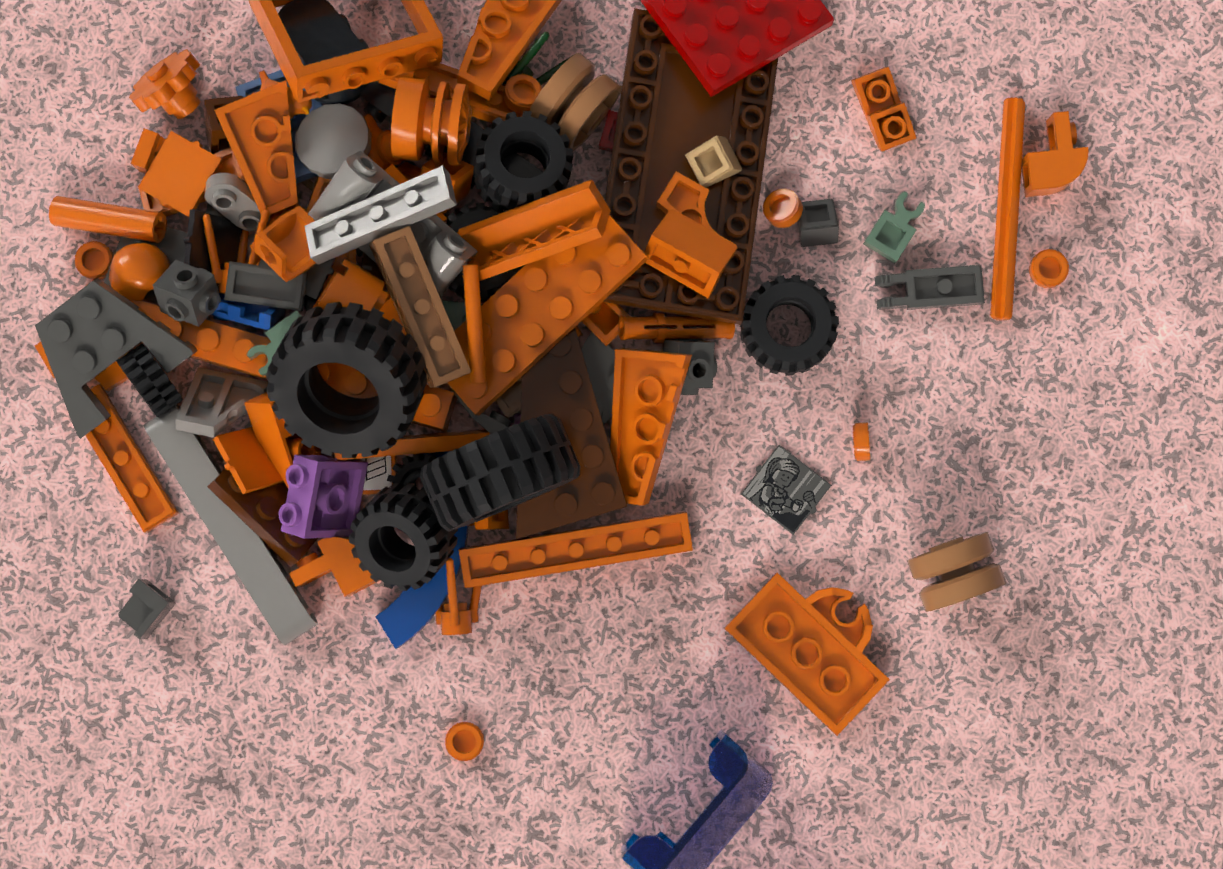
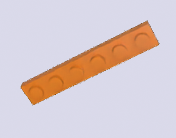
[459,511,693,588]

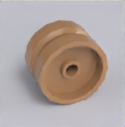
[530,53,622,151]
[907,532,1007,612]

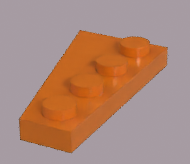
[610,348,692,506]

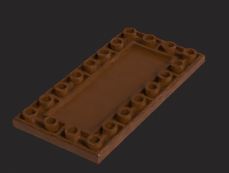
[603,8,778,325]

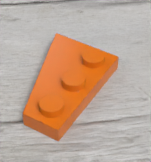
[214,80,298,215]

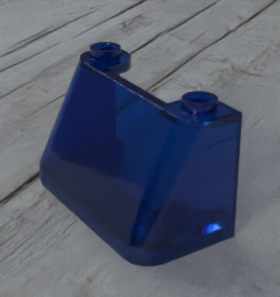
[621,729,773,869]

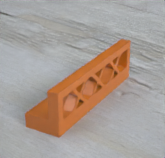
[457,179,611,281]

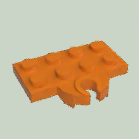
[724,573,890,736]

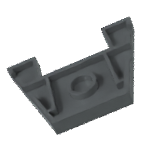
[35,278,198,439]

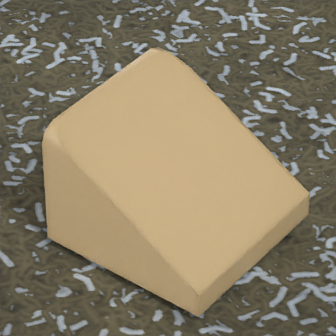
[685,135,742,187]

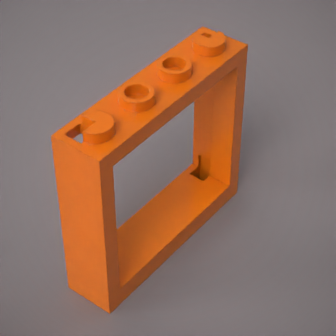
[248,0,443,103]

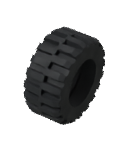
[266,302,427,458]
[420,413,581,531]

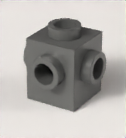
[153,260,221,327]
[663,339,717,395]

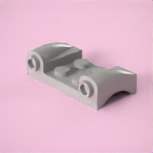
[308,150,478,299]

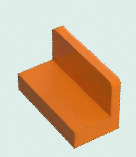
[644,209,737,298]

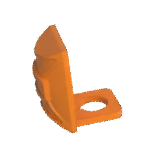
[250,206,316,282]

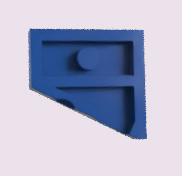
[210,293,285,330]

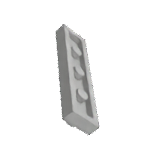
[304,166,457,265]

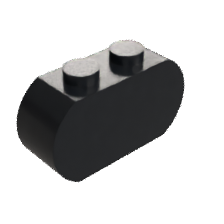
[278,0,369,104]

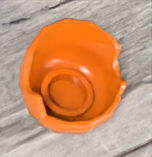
[109,243,170,301]

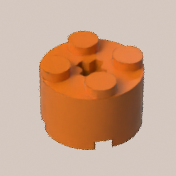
[313,258,389,311]

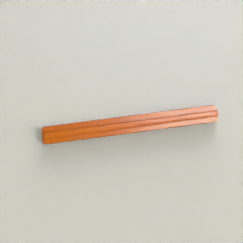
[990,97,1025,321]

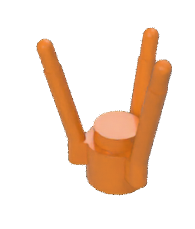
[203,209,270,294]
[436,558,482,635]

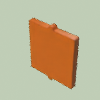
[138,131,224,217]
[213,427,284,494]

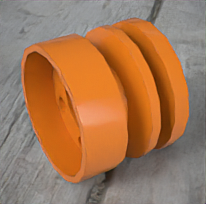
[391,77,472,165]

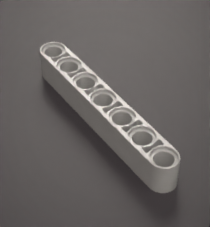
[144,404,318,645]

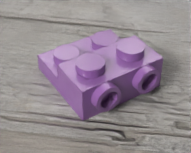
[279,455,368,539]

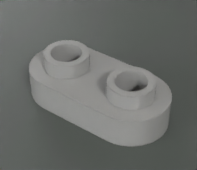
[205,173,270,231]

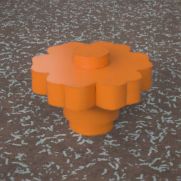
[129,49,201,119]

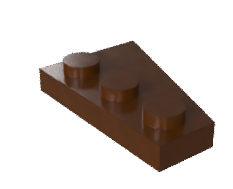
[207,469,318,567]

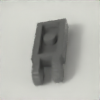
[874,265,985,310]

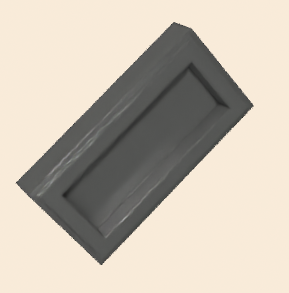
[224,261,308,311]

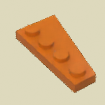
[457,0,562,101]

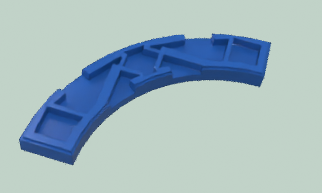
[375,451,469,649]

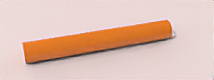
[463,265,486,383]

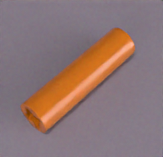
[49,196,167,243]

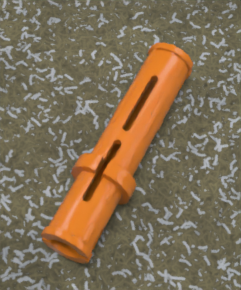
[618,313,735,343]

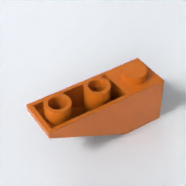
[244,392,322,488]

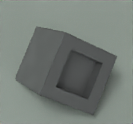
[118,579,176,640]

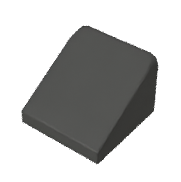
[798,198,839,247]

